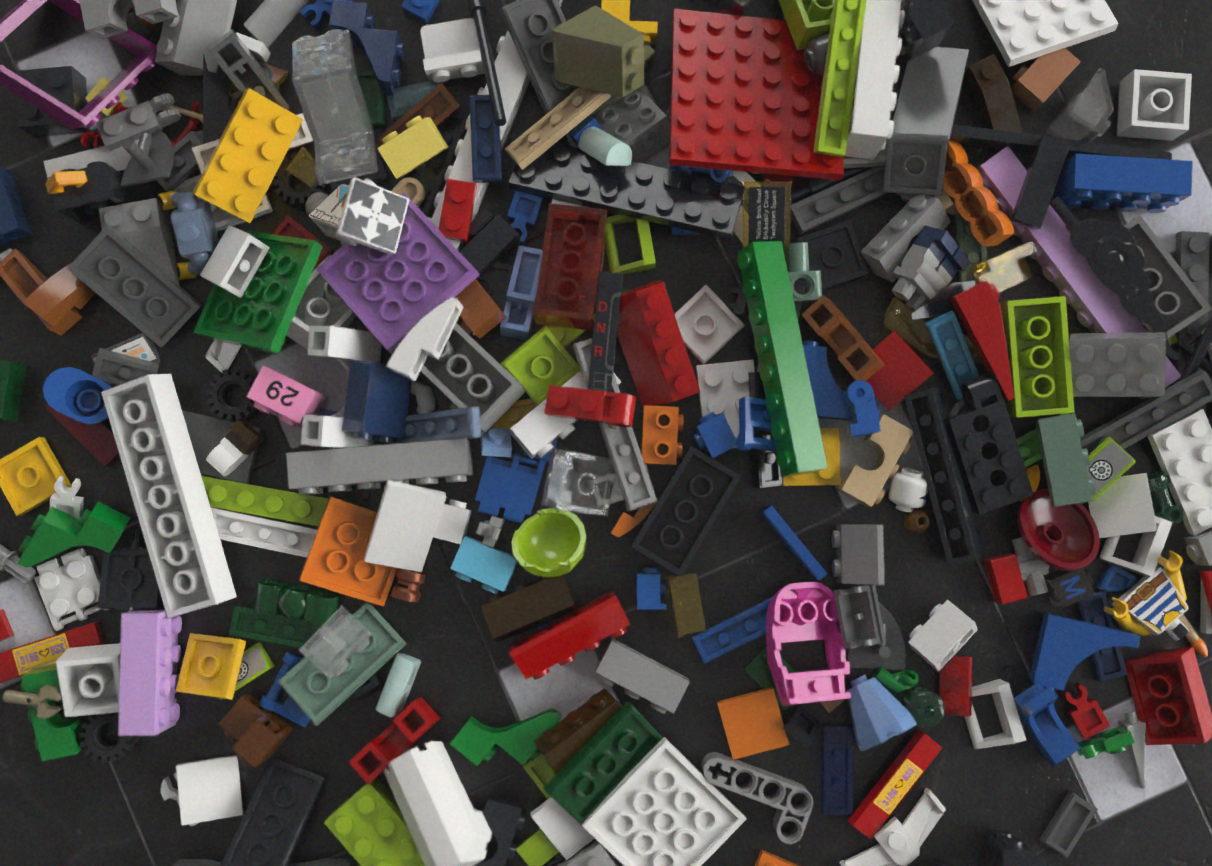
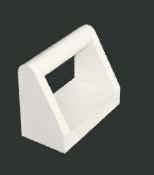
[1099,516,1173,577]
[964,679,1026,749]

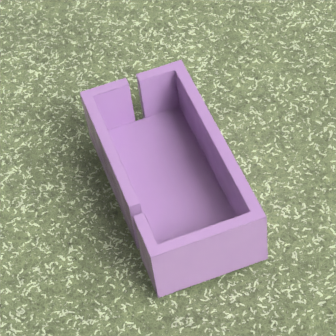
[119,609,182,735]

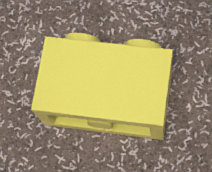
[377,115,448,179]

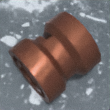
[391,568,427,603]

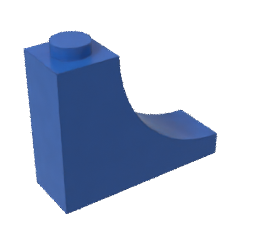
[802,341,880,421]
[1029,612,1141,691]

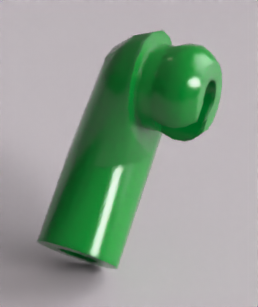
[872,666,919,693]

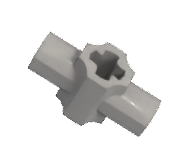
[1011,537,1049,596]

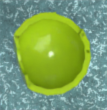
[512,508,586,577]

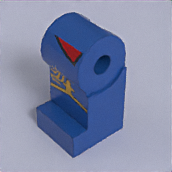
[843,380,881,438]

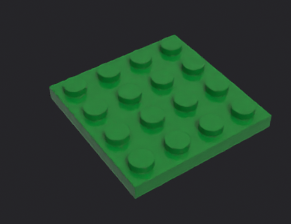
[193,230,323,354]

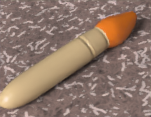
[1178,614,1208,657]

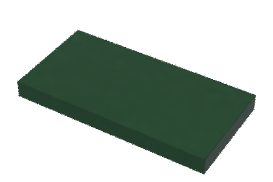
[543,701,663,826]

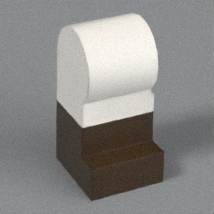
[206,420,265,476]

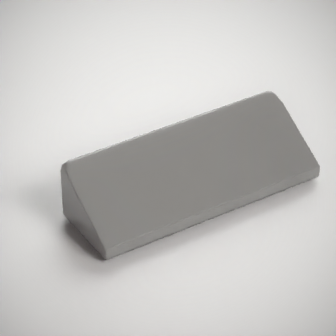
[244,0,310,48]

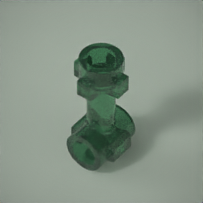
[1147,471,1184,525]

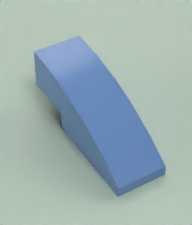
[500,245,547,341]

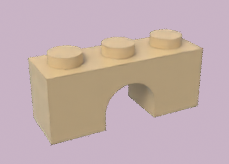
[836,414,913,507]

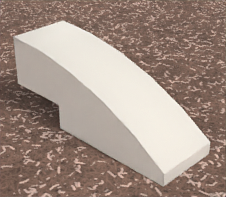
[387,297,463,381]

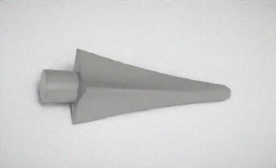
[1117,709,1146,789]

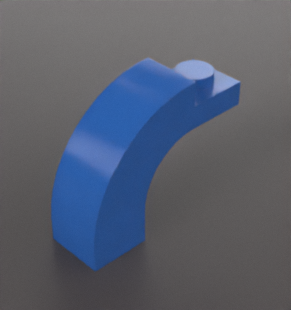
[1014,682,1080,767]

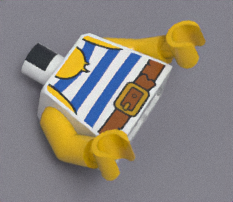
[1104,550,1189,641]

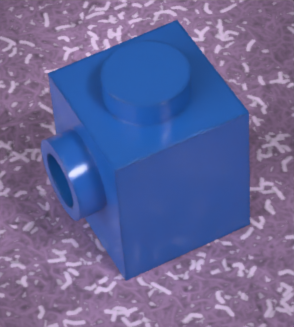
[693,412,736,458]

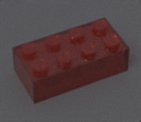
[534,203,607,331]

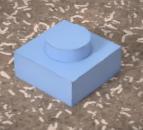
[480,428,512,457]

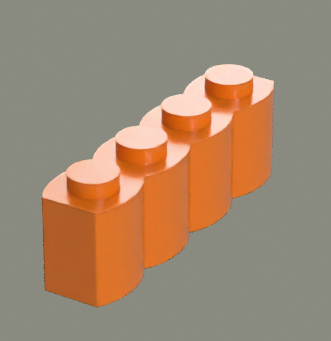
[943,140,1014,247]

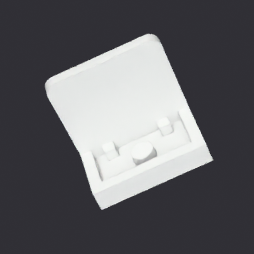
[420,18,485,83]

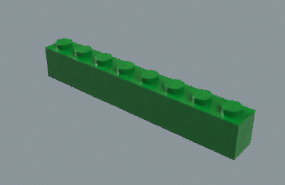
[737,241,828,477]

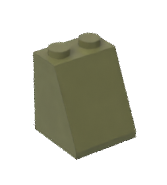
[552,5,644,97]

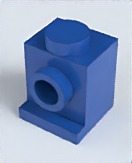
[636,567,666,610]

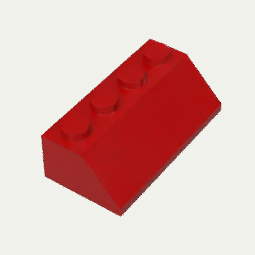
[617,280,700,407]
[509,591,630,680]

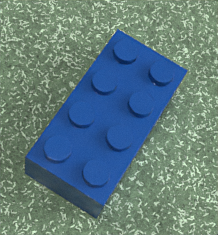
[1053,154,1193,213]

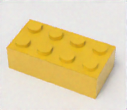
[193,88,303,223]

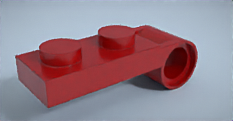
[544,385,636,427]

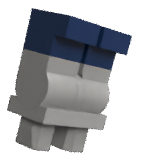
[891,225,971,313]

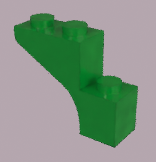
[17,502,130,567]
[450,708,561,766]

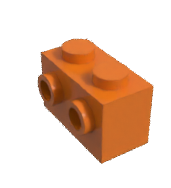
[641,405,684,466]

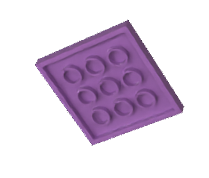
[316,193,479,353]

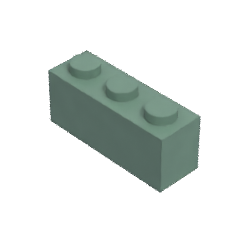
[1035,414,1096,507]

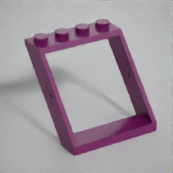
[0,0,157,130]

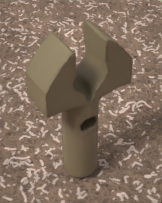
[3,685,63,718]

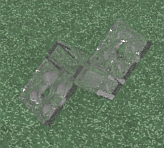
[292,29,378,185]

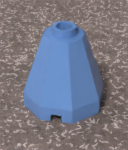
[847,675,916,751]

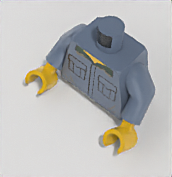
[158,190,219,280]

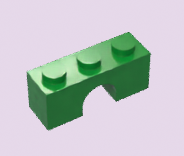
[21,664,86,761]

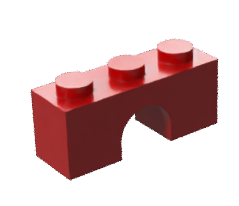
[349,697,441,785]

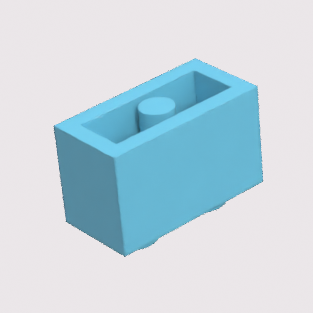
[450,536,518,594]

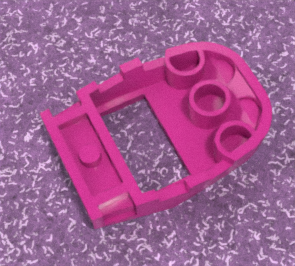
[766,582,851,705]

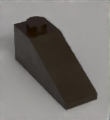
[962,54,1023,152]

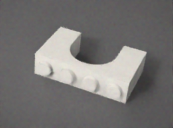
[301,326,382,448]

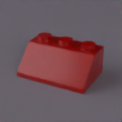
[1124,647,1212,745]

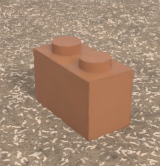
[1010,48,1081,112]

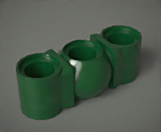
[253,578,339,626]

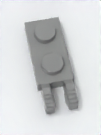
[96,93,181,151]

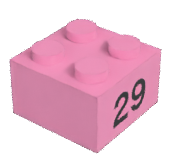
[247,365,329,429]

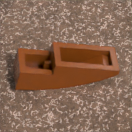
[0,249,82,336]
[23,262,96,327]

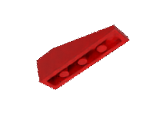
[949,280,1014,401]

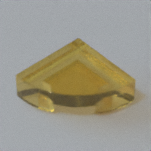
[286,147,317,188]

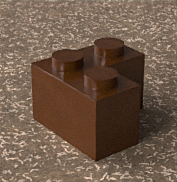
[219,692,294,768]

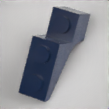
[329,0,405,97]

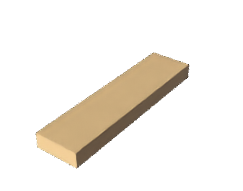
[505,87,611,170]

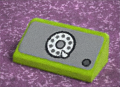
[1085,436,1136,502]
[219,642,275,700]

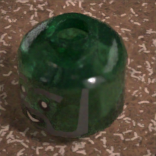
[902,688,945,729]

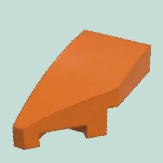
[611,498,659,537]

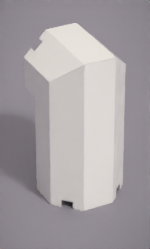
[384,741,492,866]

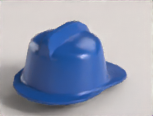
[43,367,111,424]

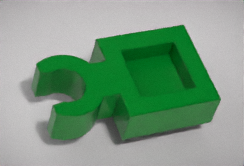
[1077,726,1135,759]

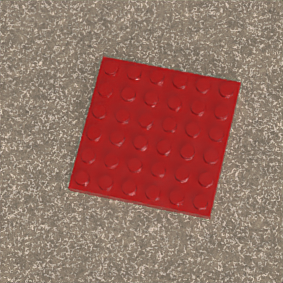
[669,9,844,180]

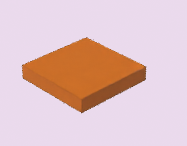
[717,687,789,760]

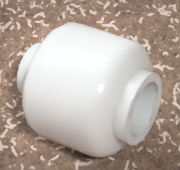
[888,468,928,512]

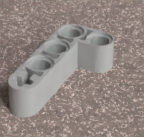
[701,752,813,844]

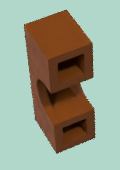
[801,295,885,381]

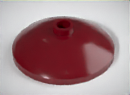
[1018,489,1100,571]

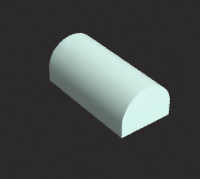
[578,126,632,166]
[376,653,421,718]

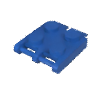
[475,452,546,524]

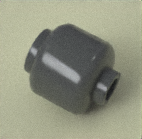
[804,31,830,76]

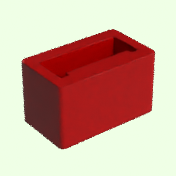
[983,553,1028,605]

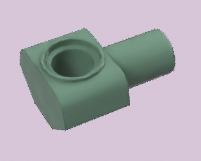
[788,242,822,302]

